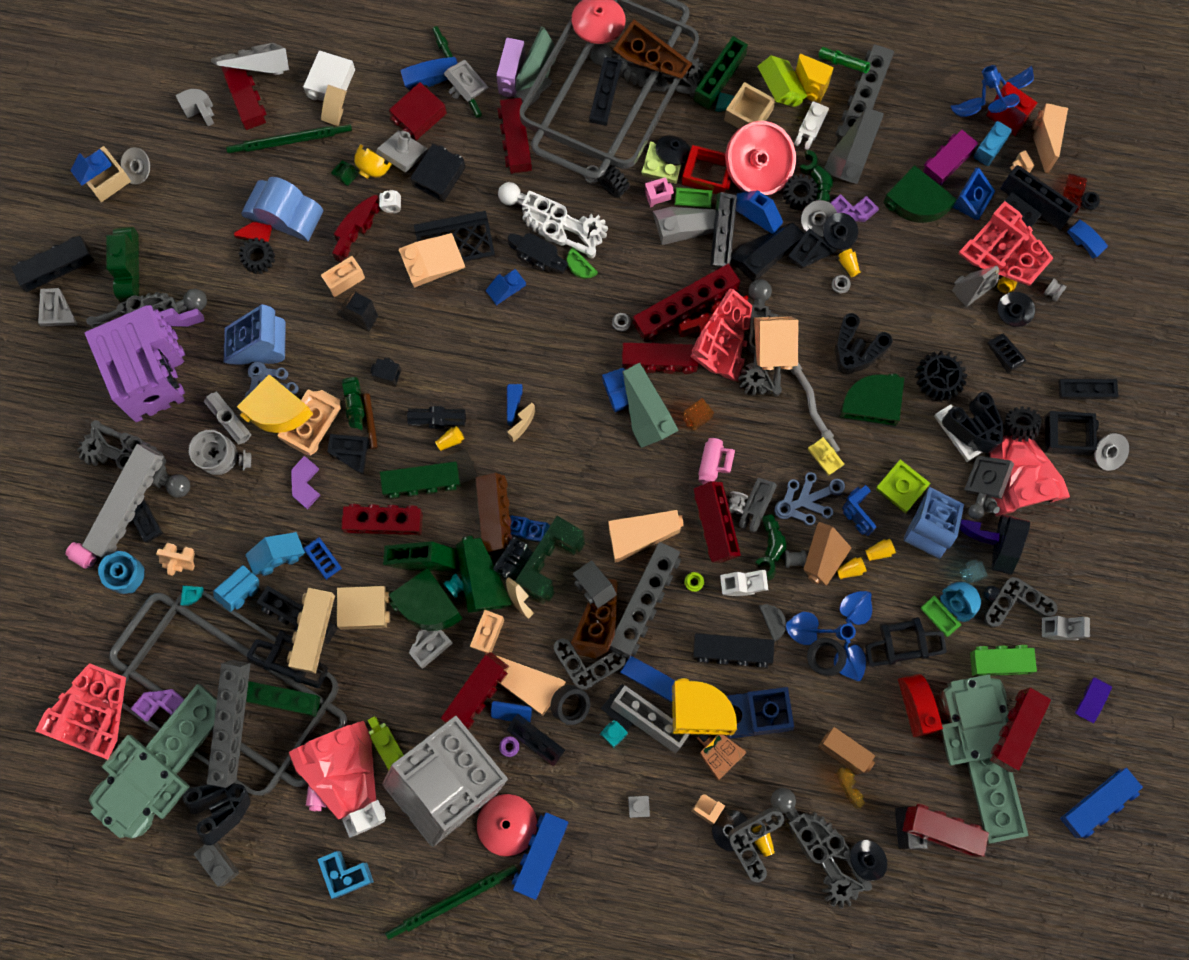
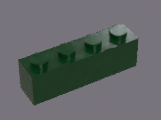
[694,36,748,110]
[380,462,461,499]
[246,681,321,717]

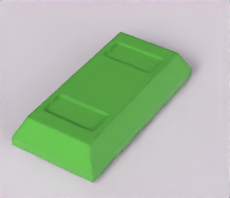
[675,187,712,208]
[920,595,961,637]

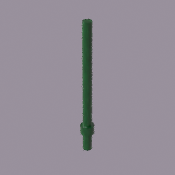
[432,26,482,118]

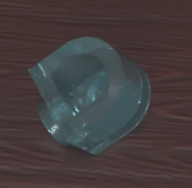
[960,559,988,584]

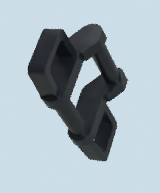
[865,617,947,667]
[247,630,328,688]

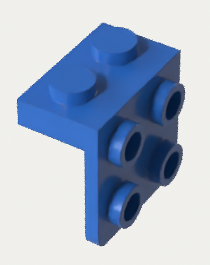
[842,485,876,536]

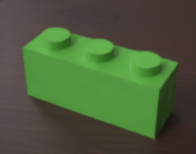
[970,645,1037,676]

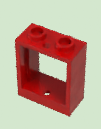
[682,145,732,194]

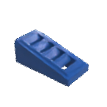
[507,384,523,426]
[303,537,342,580]

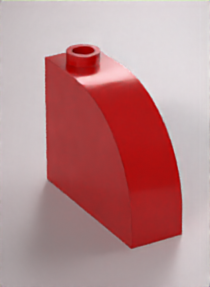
[898,674,943,738]

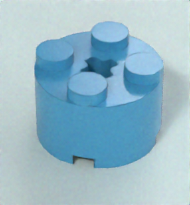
[98,551,145,594]

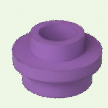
[499,737,519,757]

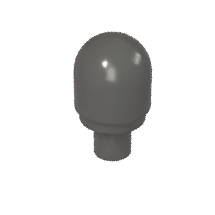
[982,496,1000,514]

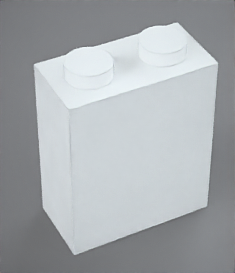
[303,51,355,101]

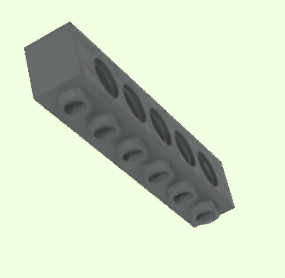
[835,44,894,144]
[609,542,681,659]
[207,660,251,788]

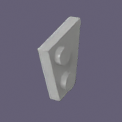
[38,288,77,326]
[409,629,453,669]

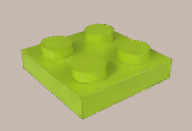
[876,459,931,514]

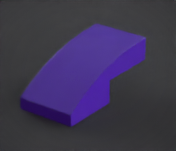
[959,519,999,545]
[1075,676,1112,723]

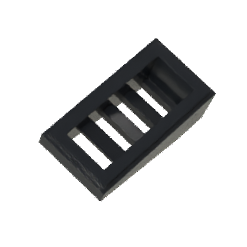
[987,333,1027,373]

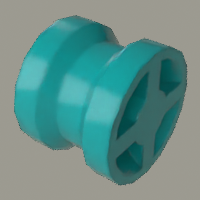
[443,574,464,598]

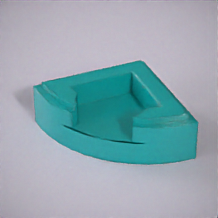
[715,92,735,112]
[180,586,204,606]

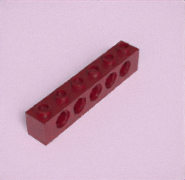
[632,263,740,341]

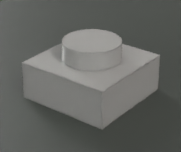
[628,796,650,818]

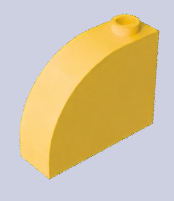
[237,375,313,433]
[672,678,737,735]

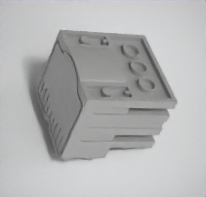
[382,716,508,847]

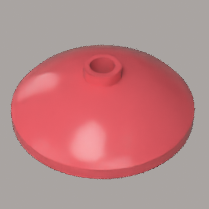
[572,0,625,44]
[477,794,537,856]

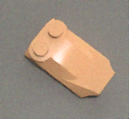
[277,389,341,456]

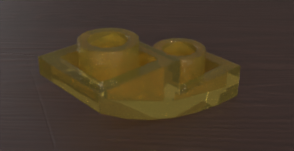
[836,767,865,809]

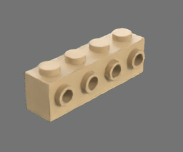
[287,588,335,674]

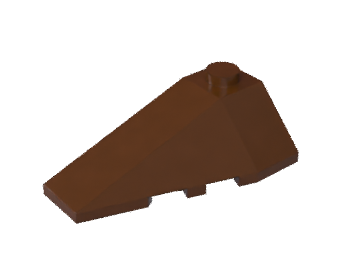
[613,19,693,79]
[571,579,618,658]

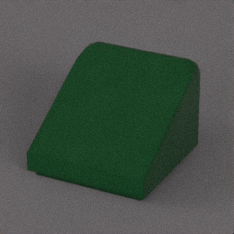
[331,160,359,186]

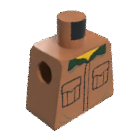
[697,734,747,780]

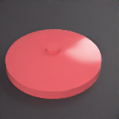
[725,121,796,195]

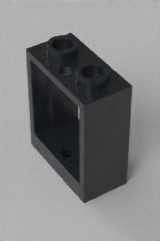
[1044,411,1099,455]

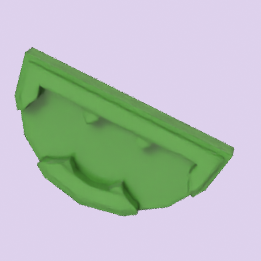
[567,247,598,279]

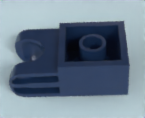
[724,687,794,739]

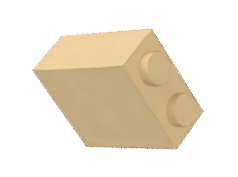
[337,586,390,630]

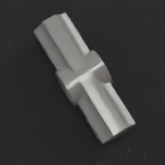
[204,391,251,445]

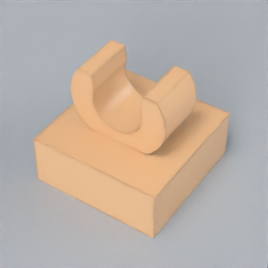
[1010,150,1034,173]

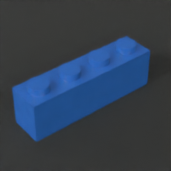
[1060,768,1143,839]
[512,812,569,900]

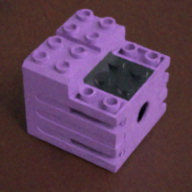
[84,305,185,422]

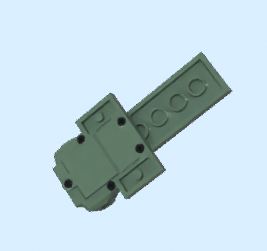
[939,674,1030,844]
[89,684,217,839]

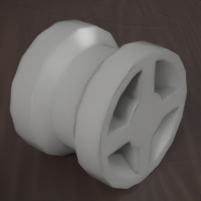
[1043,279,1067,302]

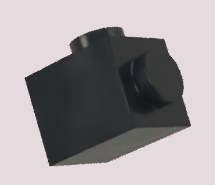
[370,358,401,387]

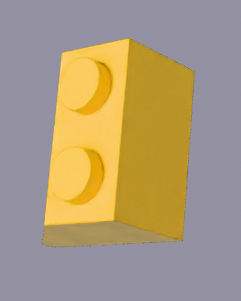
[795,54,834,103]

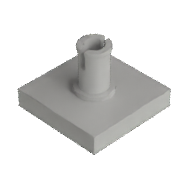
[444,60,488,102]
[376,130,428,172]

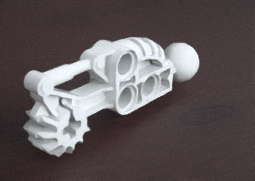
[498,182,608,258]

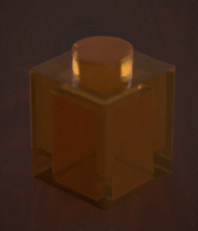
[683,398,714,431]

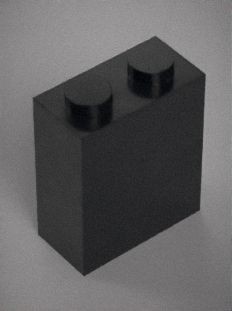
[410,144,466,203]

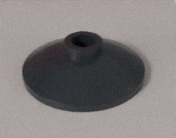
[655,135,691,165]
[823,213,858,250]
[997,292,1035,327]
[712,810,752,852]
[850,840,888,881]

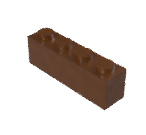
[476,473,513,555]

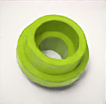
[685,572,704,592]

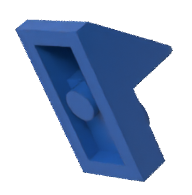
[71,149,112,186]
[486,269,526,305]

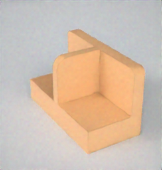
[321,256,365,297]
[470,610,504,654]
[691,794,725,825]

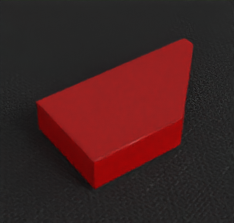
[234,222,272,242]

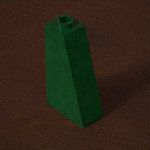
[456,536,511,613]

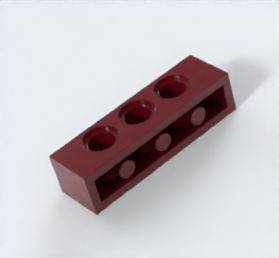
[342,504,423,535]

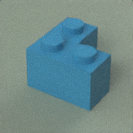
[245,532,305,576]
[317,851,374,899]

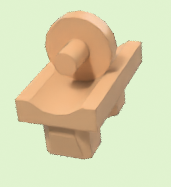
[156,543,195,576]

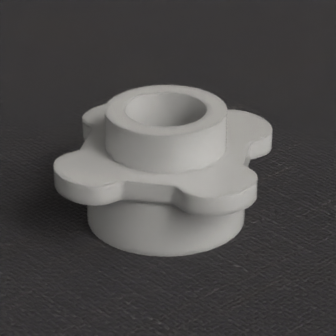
[239,450,251,471]

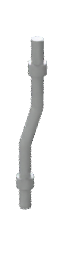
[790,363,840,453]

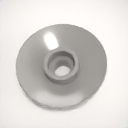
[121,147,150,184]
[801,200,837,237]
[1094,433,1129,471]

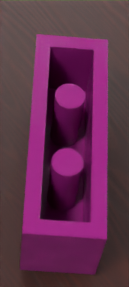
[923,130,978,186]

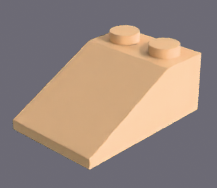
[1032,103,1068,173]
[399,233,466,288]

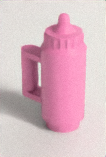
[698,438,735,484]

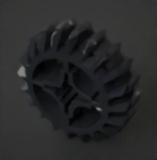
[915,351,967,401]

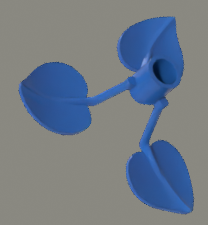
[951,65,1034,117]
[785,591,872,681]

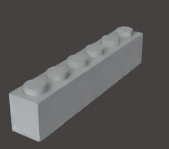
[82,444,164,558]

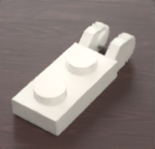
[794,101,829,150]

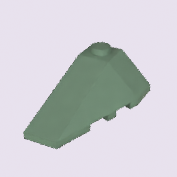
[622,363,679,448]

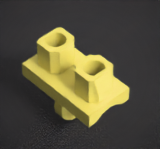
[808,437,844,476]

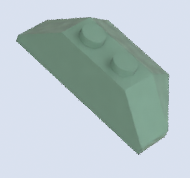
[515,26,556,91]

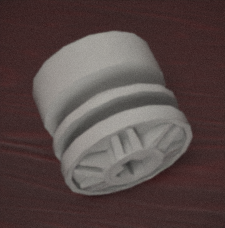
[189,430,238,475]

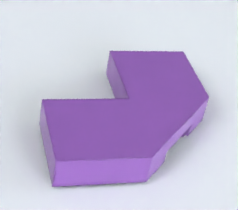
[830,194,879,222]
[160,308,205,327]
[291,456,320,510]
[131,689,184,722]

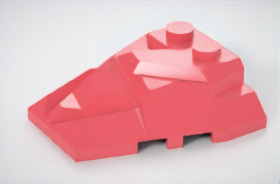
[958,201,1053,286]
[691,289,752,382]
[990,435,1070,516]
[35,663,126,760]
[288,721,376,820]

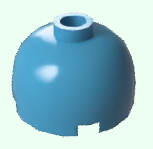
[940,582,981,622]

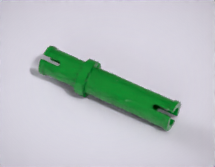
[819,47,870,74]

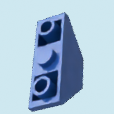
[736,190,783,234]

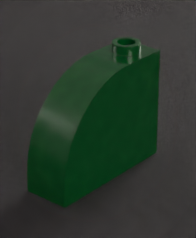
[883,165,957,223]
[840,374,904,426]
[383,541,459,572]
[389,568,463,631]

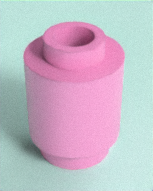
[65,542,97,569]
[306,786,326,812]

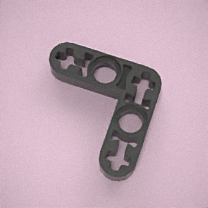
[983,577,1057,628]
[554,638,626,691]
[728,807,784,882]

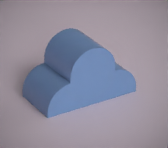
[241,177,324,242]
[224,304,286,365]
[903,487,964,559]

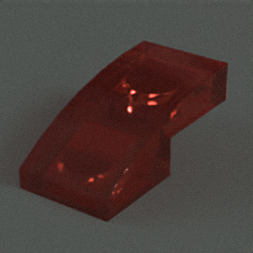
[1062,173,1087,213]

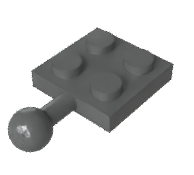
[964,456,1014,519]

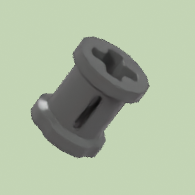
[784,550,806,568]

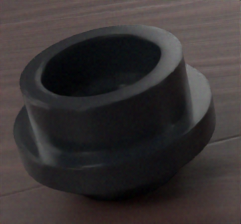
[1081,192,1100,210]

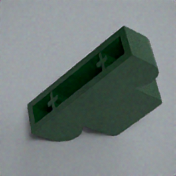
[106,227,139,303]

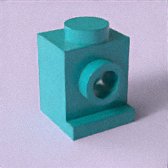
[600,720,628,749]

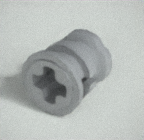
[728,491,748,515]

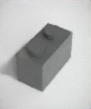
[573,560,617,608]
[194,842,240,887]

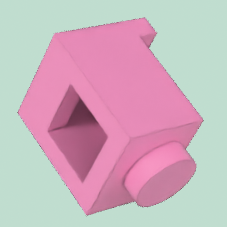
[645,177,674,207]

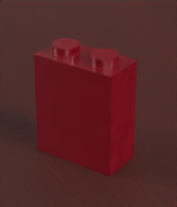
[389,82,447,141]

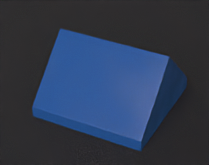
[953,167,995,220]

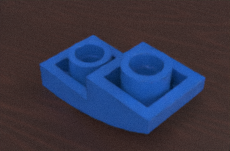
[1067,220,1108,259]
[510,515,550,543]

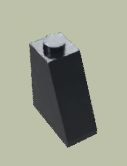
[337,292,378,332]

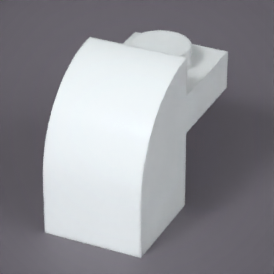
[720,570,768,596]
[342,800,386,838]

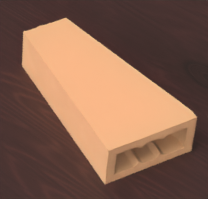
[608,510,683,563]
[497,656,566,716]

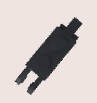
[507,233,568,274]

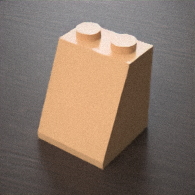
[754,316,798,370]

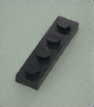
[589,57,622,126]
[710,192,737,268]

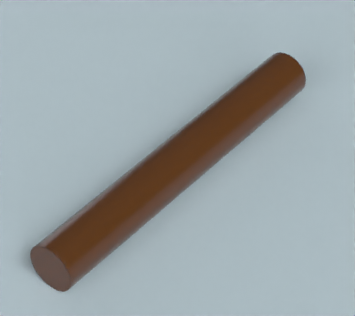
[362,393,378,449]

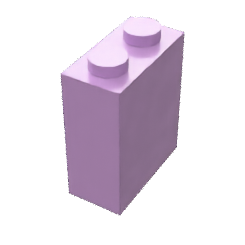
[496,38,526,97]

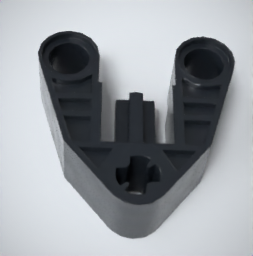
[835,313,893,374]
[942,392,1003,453]
[991,514,1030,575]
[183,784,251,845]

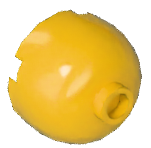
[354,144,392,179]

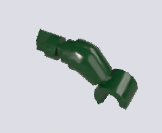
[800,150,833,202]
[342,377,364,431]
[755,515,787,581]

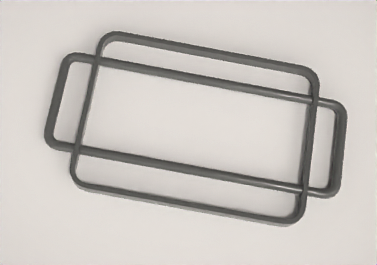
[520,0,699,179]
[109,591,348,796]

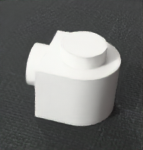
[379,190,401,213]

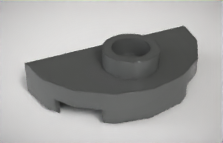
[759,604,786,642]

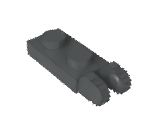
[739,478,777,532]

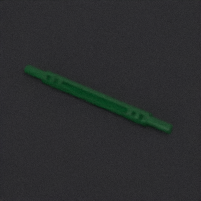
[226,124,352,154]
[385,864,518,940]

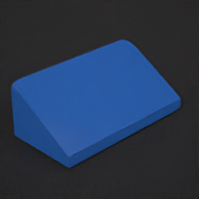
[491,701,533,722]

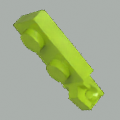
[368,716,404,770]

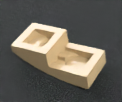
[321,85,347,126]
[508,403,535,442]
[506,577,534,619]

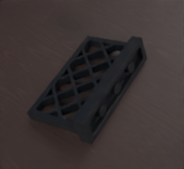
[414,211,495,262]

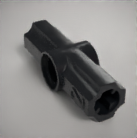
[407,406,466,429]

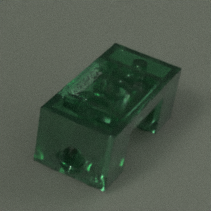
[515,516,585,605]

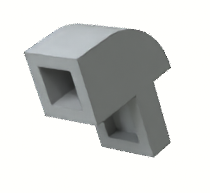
[176,89,214,126]
[1042,616,1090,641]

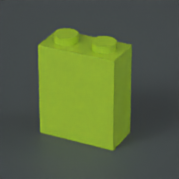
[757,55,807,107]

